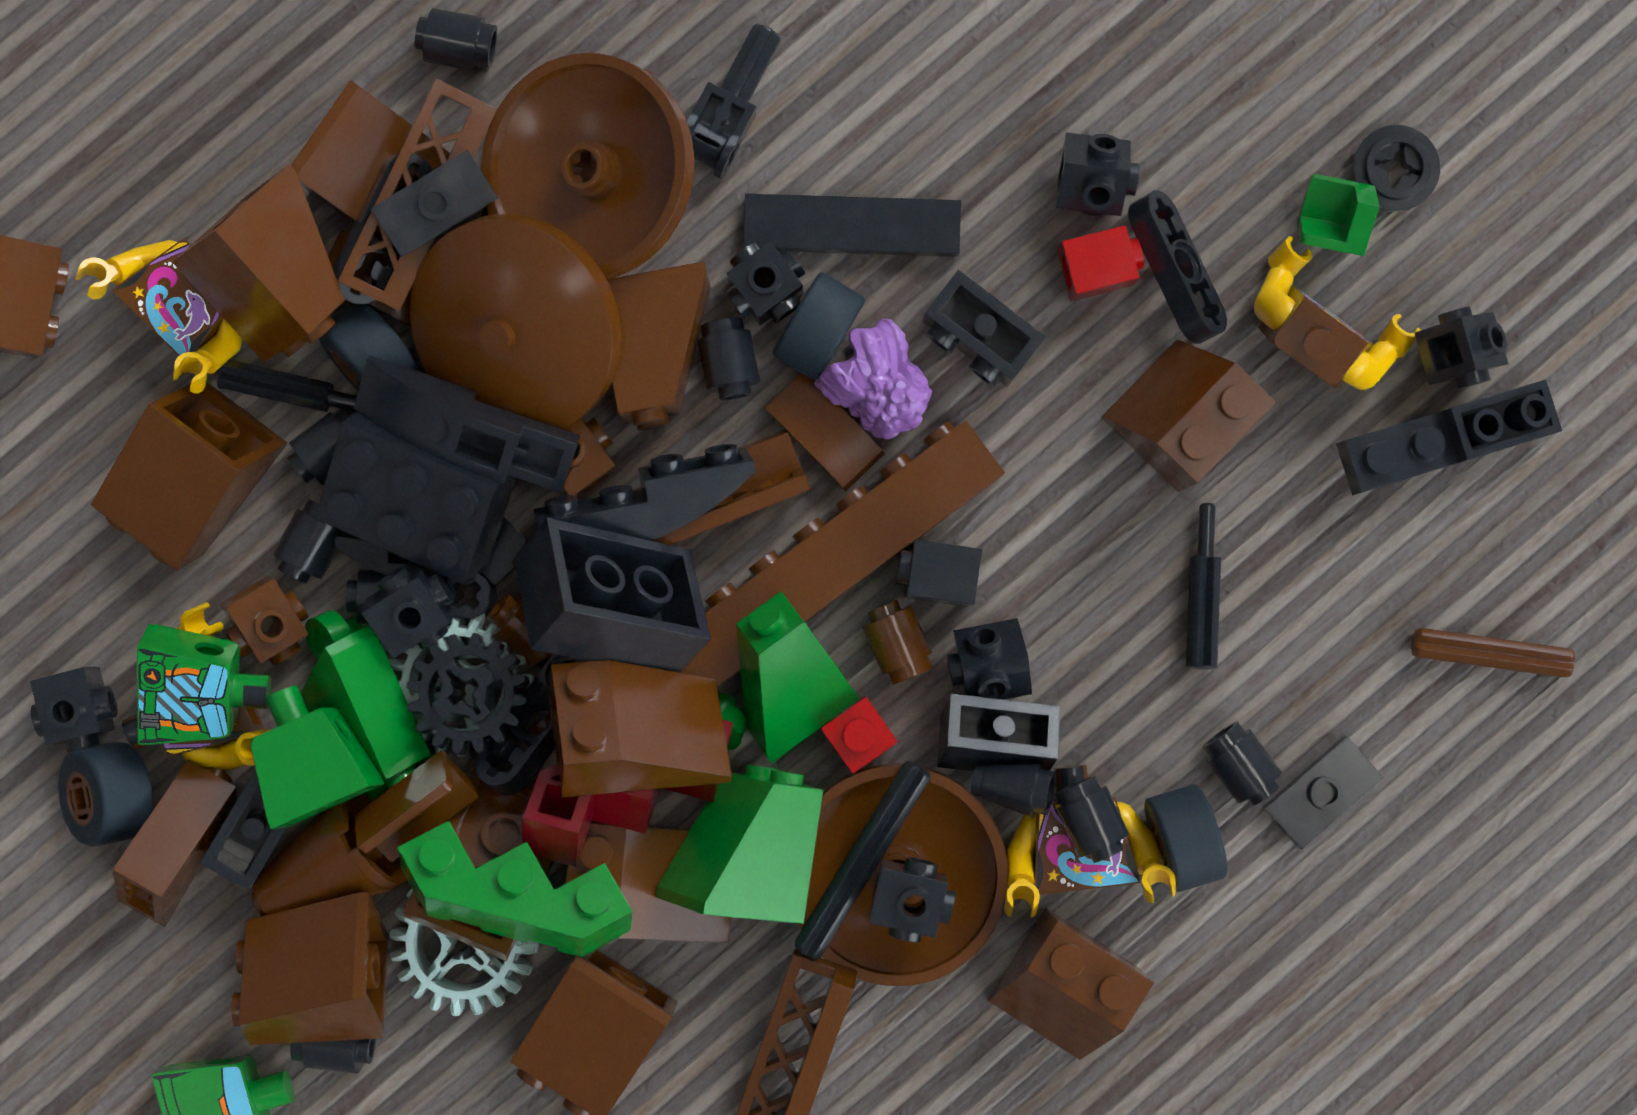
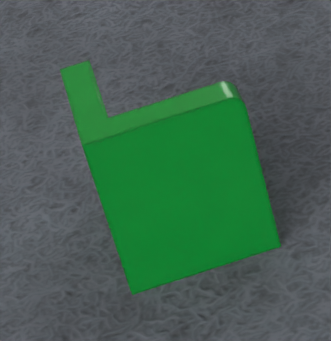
[1297,174,1380,256]

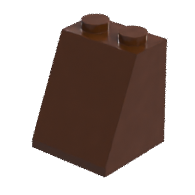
[291,80,450,252]
[173,164,344,362]
[0,235,69,358]
[606,261,711,431]
[1101,340,1276,492]
[90,382,287,571]
[231,892,388,1045]
[987,908,1154,1060]
[510,949,678,1115]

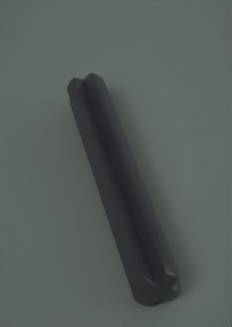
[795,761,930,960]

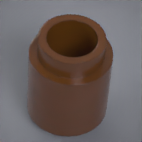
[487,593,553,669]
[862,600,933,685]

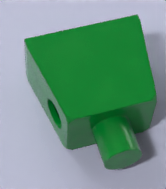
[251,685,385,829]

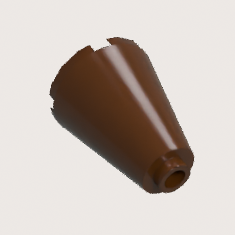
[252,793,407,916]

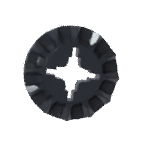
[1352,125,1440,212]

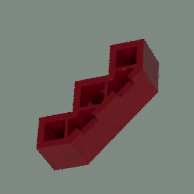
[522,720,733,867]

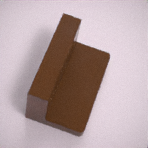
[354,750,479,863]

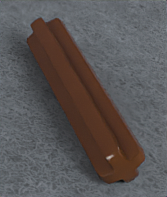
[1411,628,1575,677]

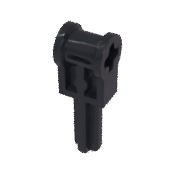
[686,24,781,179]

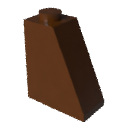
[112,760,236,927]

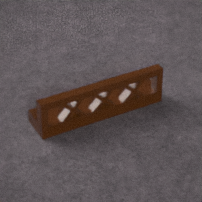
[338,78,497,311]
[634,430,811,545]
[736,949,857,1115]

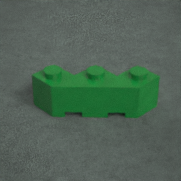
[397,821,633,957]

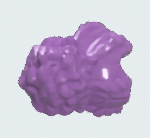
[814,318,932,439]

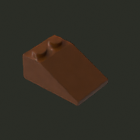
[549,660,732,798]
[565,820,731,943]

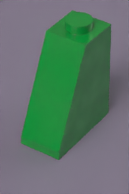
[736,591,860,764]
[300,625,431,802]

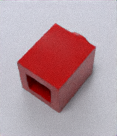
[1057,225,1145,302]
[821,696,898,774]

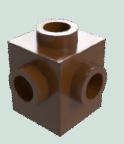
[563,417,620,500]
[220,576,309,665]

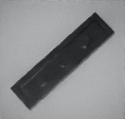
[743,193,961,257]

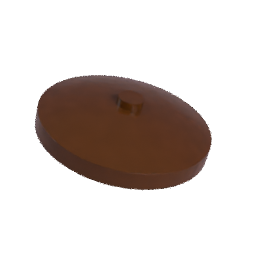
[481,53,694,279]
[410,213,622,429]
[798,763,1008,986]

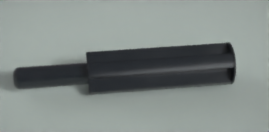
[217,360,357,412]
[1185,503,1221,670]

